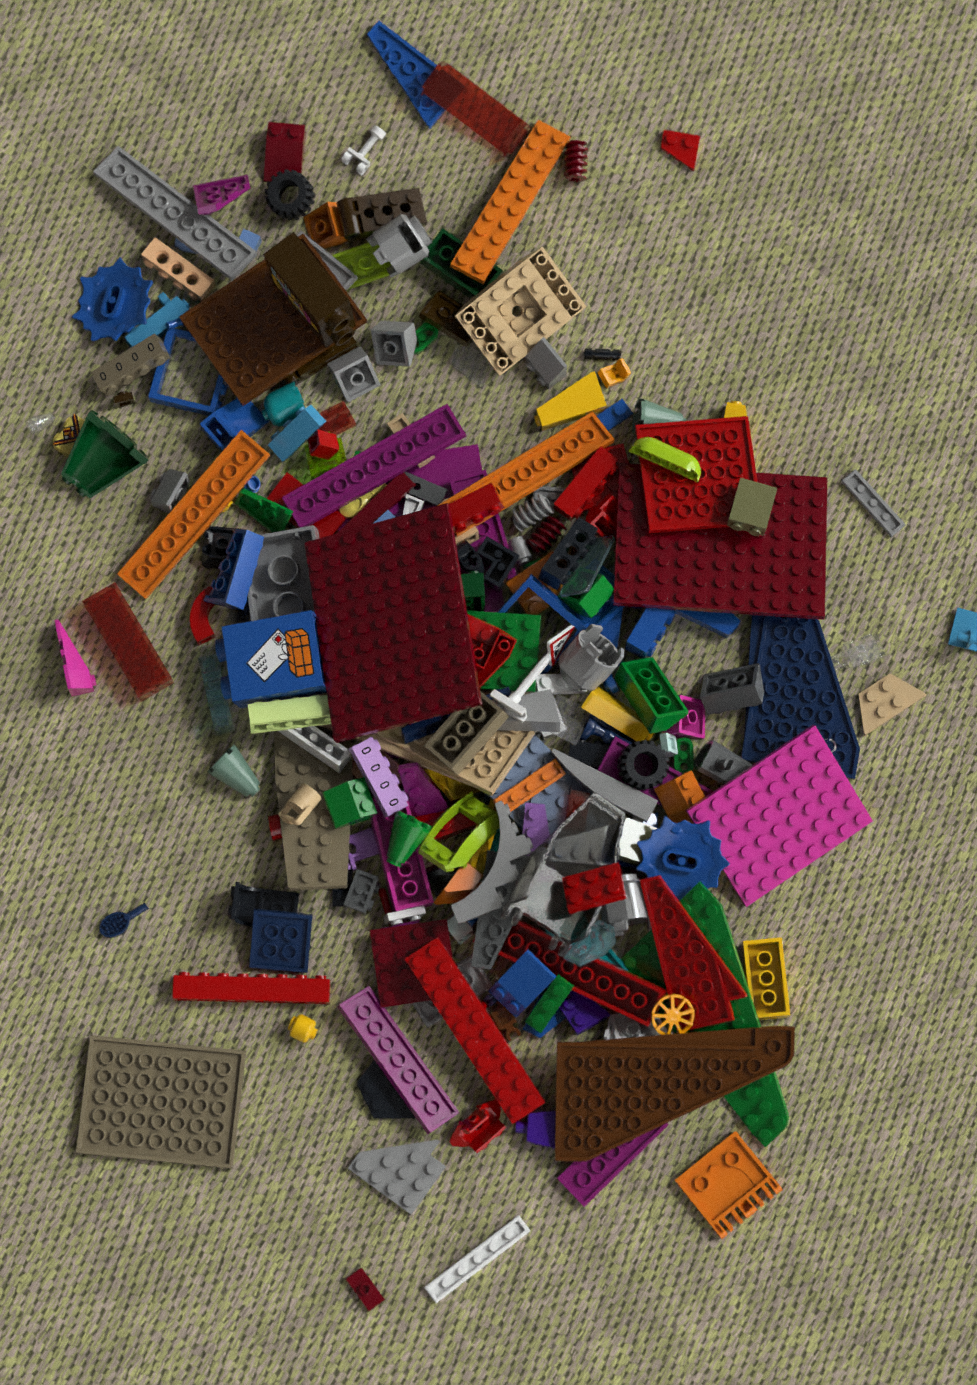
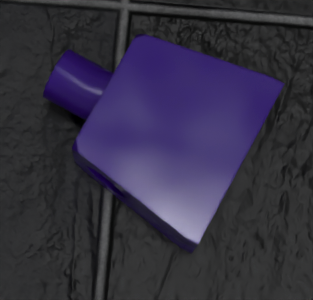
[515,1111,556,1150]

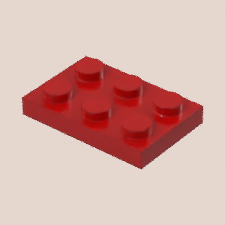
[562,862,627,914]

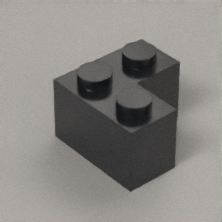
[477,536,520,592]

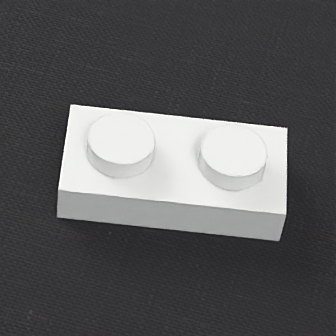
[383,906,426,926]

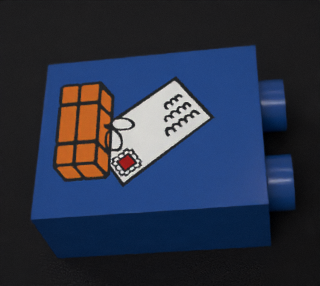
[215,610,327,708]

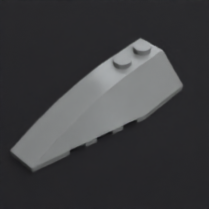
[551,749,658,823]

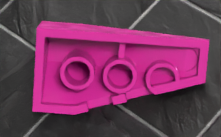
[55,619,97,697]

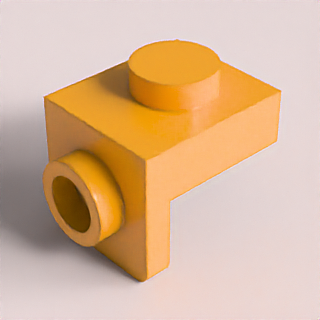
[597,358,631,388]

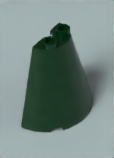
[61,410,149,499]

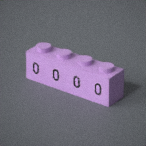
[349,737,409,817]

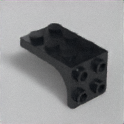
[228,882,300,927]

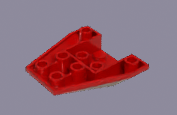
[467,614,517,688]

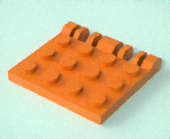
[674,1131,783,1239]

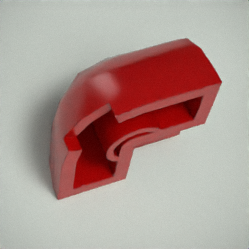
[586,493,618,541]

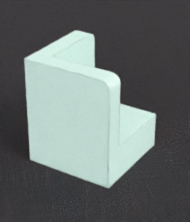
[654,732,678,758]
[448,915,475,945]

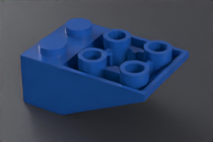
[200,399,269,453]

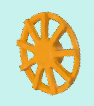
[651,994,695,1035]

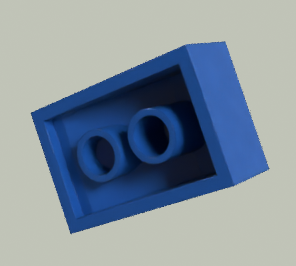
[488,950,557,1018]

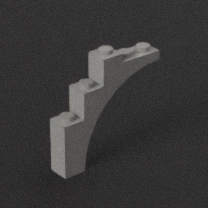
[451,801,533,925]

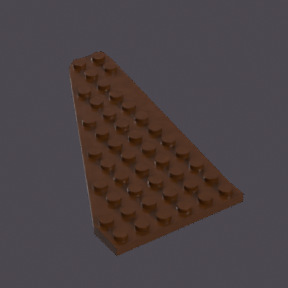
[555,1026,795,1161]

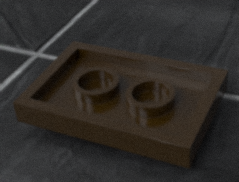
[419,290,472,347]

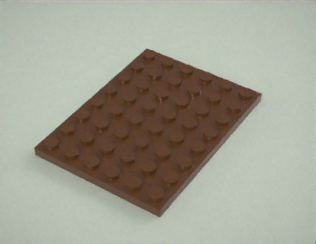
[179,233,368,406]

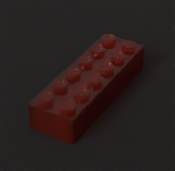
[82,582,174,702]

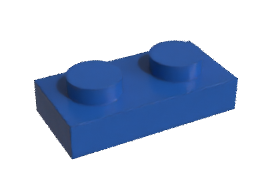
[597,399,633,431]

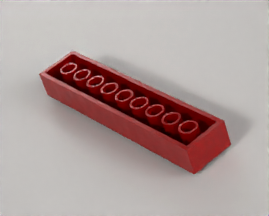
[473,918,667,1027]
[405,937,546,1124]

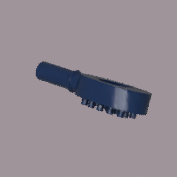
[99,902,149,938]

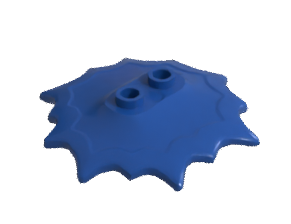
[72,257,153,341]
[637,816,730,901]

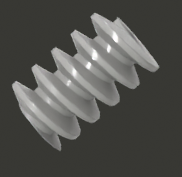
[512,493,554,531]

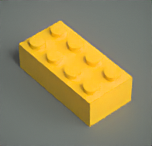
[741,937,790,1020]

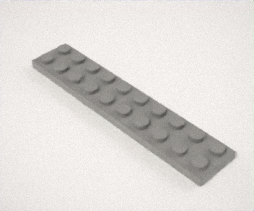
[93,146,257,281]

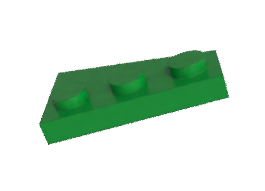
[235,488,294,533]

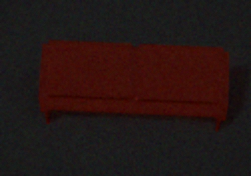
[421,61,532,157]

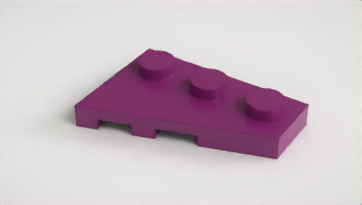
[398,762,451,817]

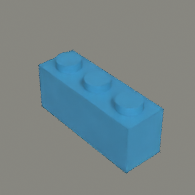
[268,405,326,462]

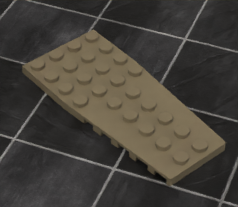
[274,726,353,891]

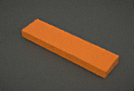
[492,758,566,811]

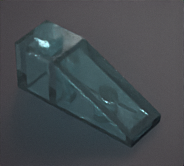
[564,920,616,966]

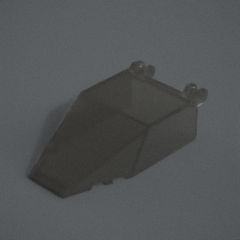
[501,792,625,956]

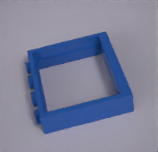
[148,328,227,416]
[497,574,589,674]

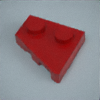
[661,129,700,171]

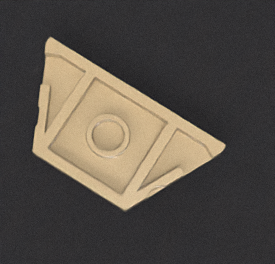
[858,673,926,736]

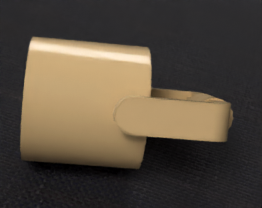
[278,783,321,826]

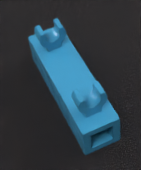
[124,292,190,348]

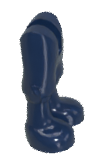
[579,713,635,746]

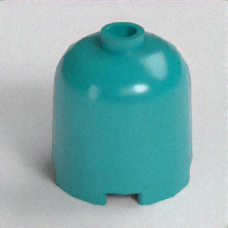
[261,381,305,427]

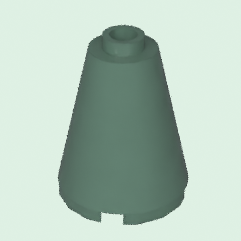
[632,398,686,436]
[207,744,260,797]

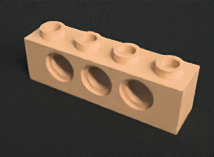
[141,237,216,302]

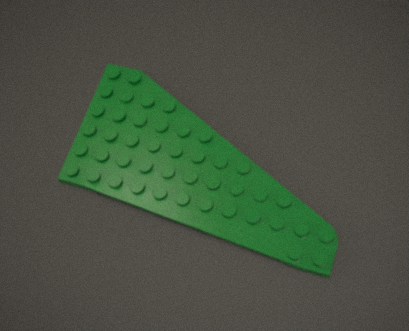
[621,881,789,1148]

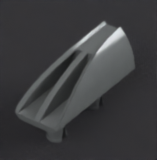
[693,740,752,785]

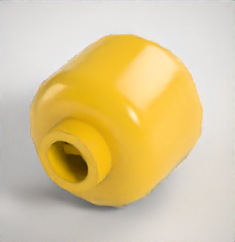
[287,1014,318,1043]

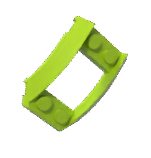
[419,791,500,872]

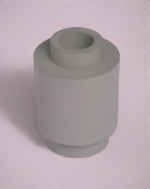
[508,536,532,566]

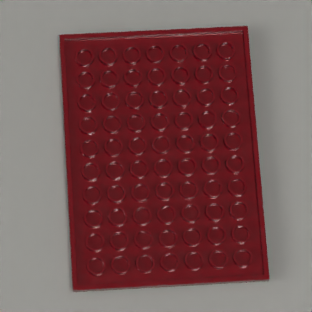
[613,463,828,620]
[304,503,482,743]

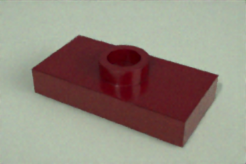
[346,1267,385,1312]

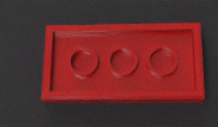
[267,472,347,538]

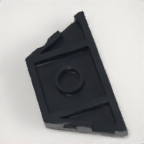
[357,1060,416,1119]

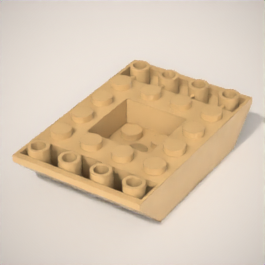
[454,246,587,376]

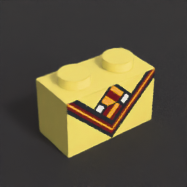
[53,414,85,457]

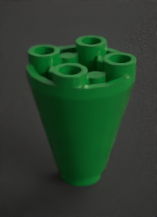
[386,810,432,867]

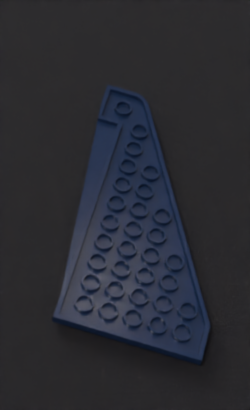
[741,615,860,780]

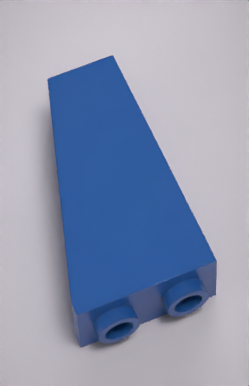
[675,610,741,638]

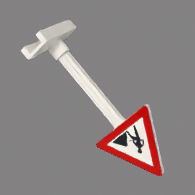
[490,625,575,723]

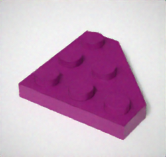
[193,174,251,215]

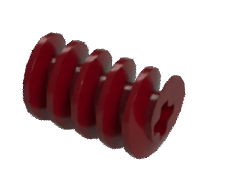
[564,140,588,182]
[526,516,567,558]

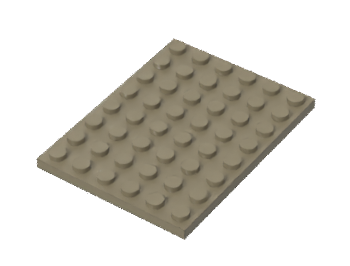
[76,1035,246,1169]

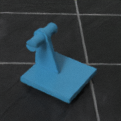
[948,607,977,652]

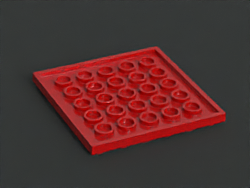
[635,416,758,533]

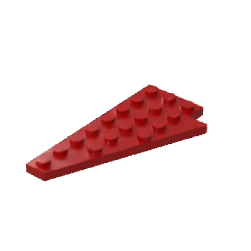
[640,875,747,1033]

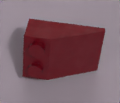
[264,122,306,182]

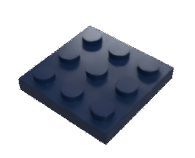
[249,909,313,973]

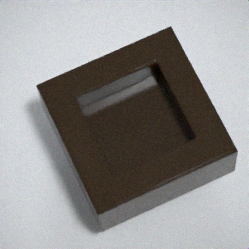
[113,391,135,408]

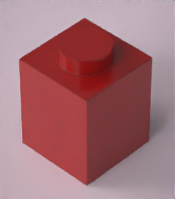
[307,429,339,460]

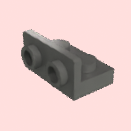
[344,869,381,915]

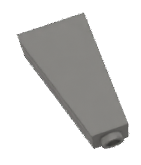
[498,689,560,732]

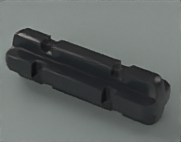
[584,348,621,361]

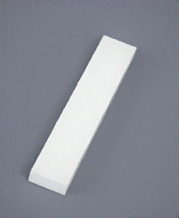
[424,1215,530,1303]

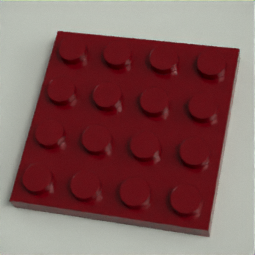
[370,919,453,1008]

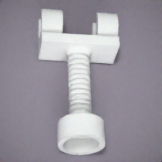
[341,125,386,176]

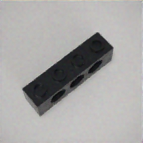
[538,517,598,591]

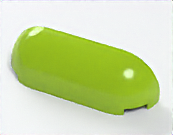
[628,437,701,483]

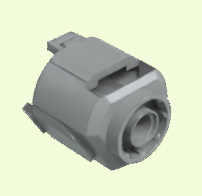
[367,214,432,278]
[559,624,624,691]
[599,874,652,937]

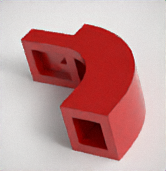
[190,586,216,646]

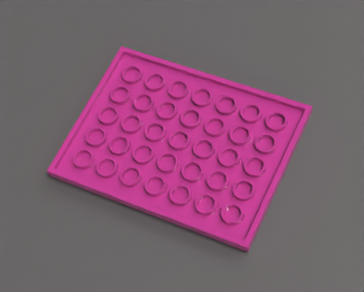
[686,725,873,907]

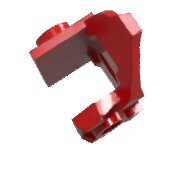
[449,1099,506,1153]

